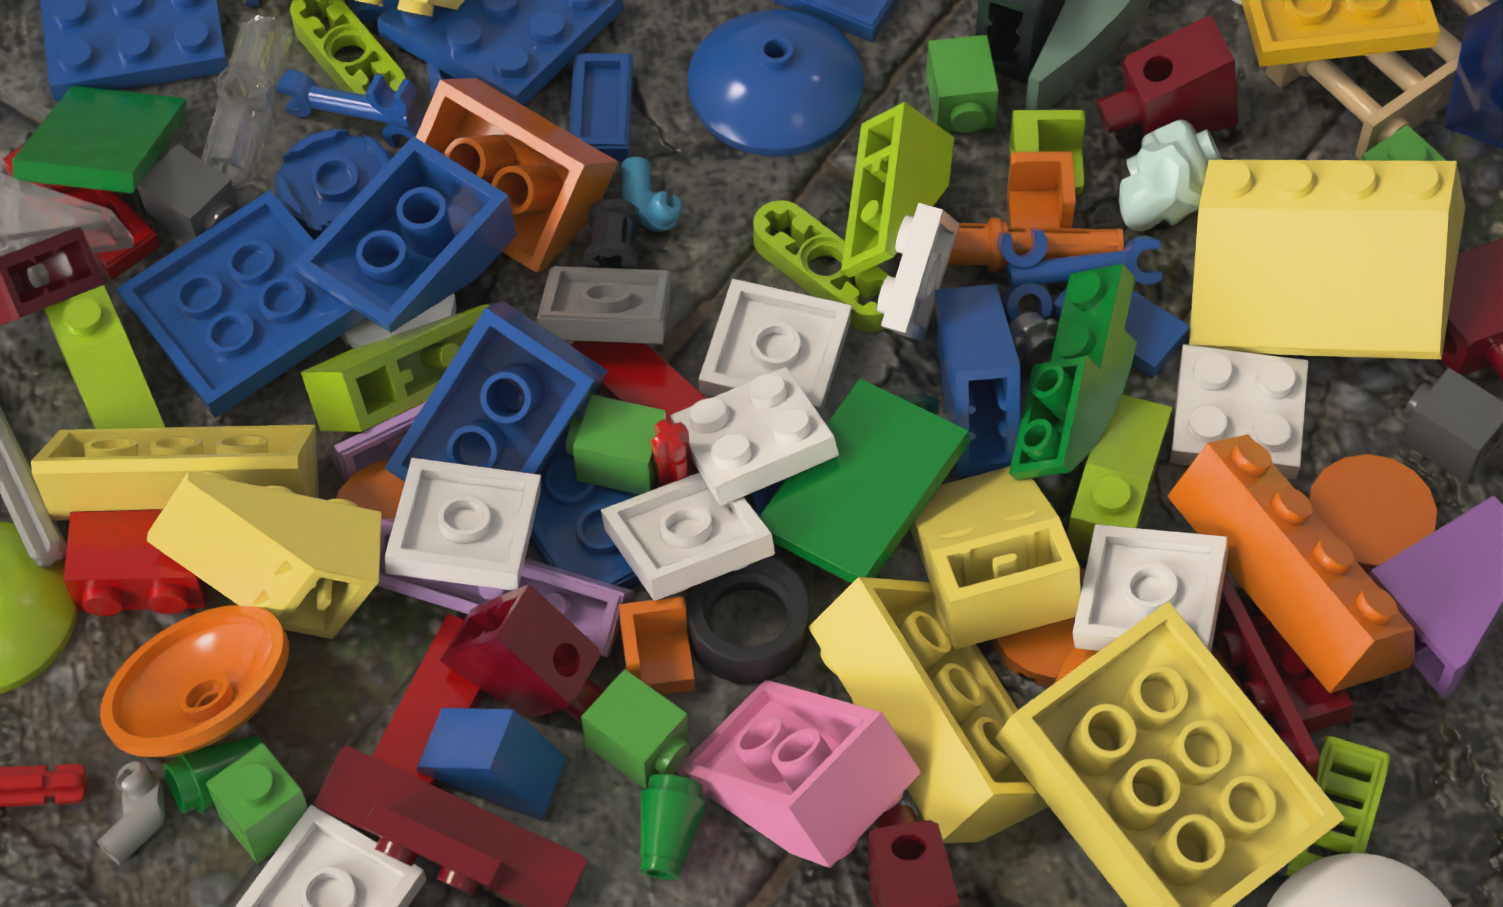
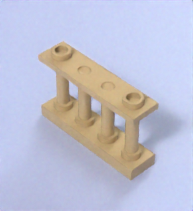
[1265,0,1503,160]

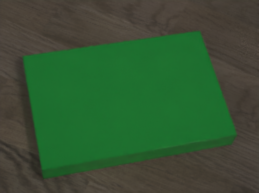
[12,86,187,193]
[759,378,970,583]

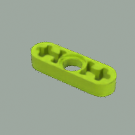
[290,0,406,121]
[753,200,890,332]

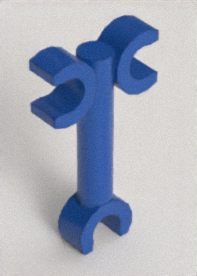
[275,70,424,147]
[997,228,1163,321]

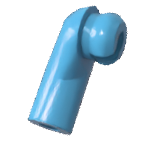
[621,157,682,232]

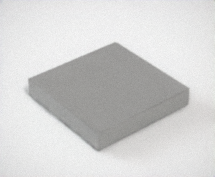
[537,266,672,344]

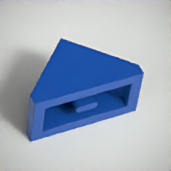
[416,708,567,821]

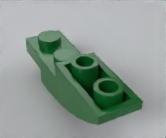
[1009,264,1137,480]

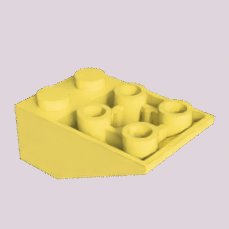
[910,466,1081,649]
[147,471,381,639]

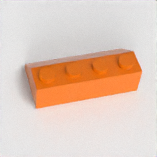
[1167,434,1416,693]

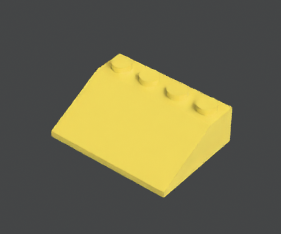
[1189,160,1465,360]
[995,601,1345,907]

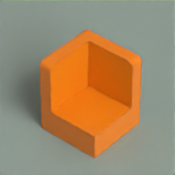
[1007,151,1076,228]
[618,596,695,695]

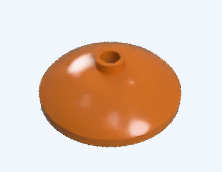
[100,605,289,758]

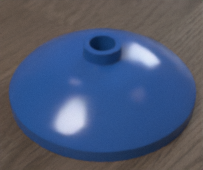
[688,9,864,156]

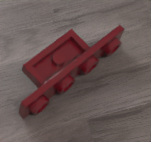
[1216,571,1353,783]
[315,746,587,907]

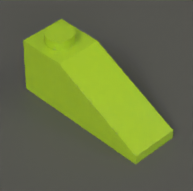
[841,102,954,278]
[45,285,166,429]
[301,304,490,432]
[1067,394,1173,561]

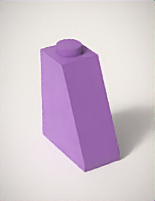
[1369,495,1503,699]

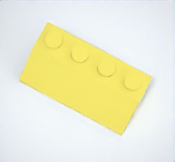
[31,425,319,521]
[808,577,1049,844]

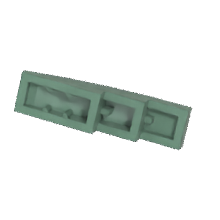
[1025,0,1151,110]

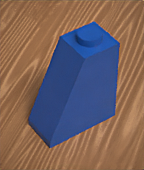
[935,284,1020,477]

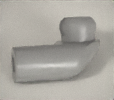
[97,761,165,865]

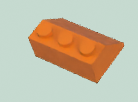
[416,78,618,273]

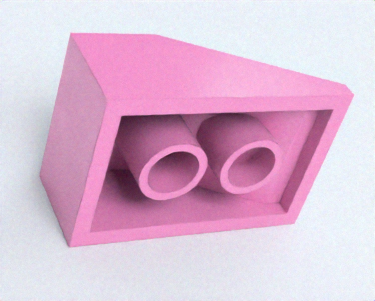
[677,679,921,868]

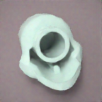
[1119,119,1222,231]

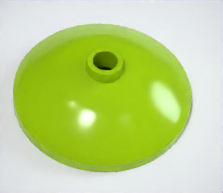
[0,521,78,694]

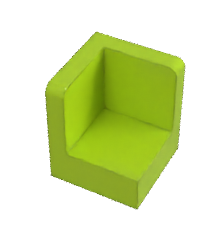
[1009,110,1085,194]

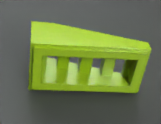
[1286,736,1391,876]

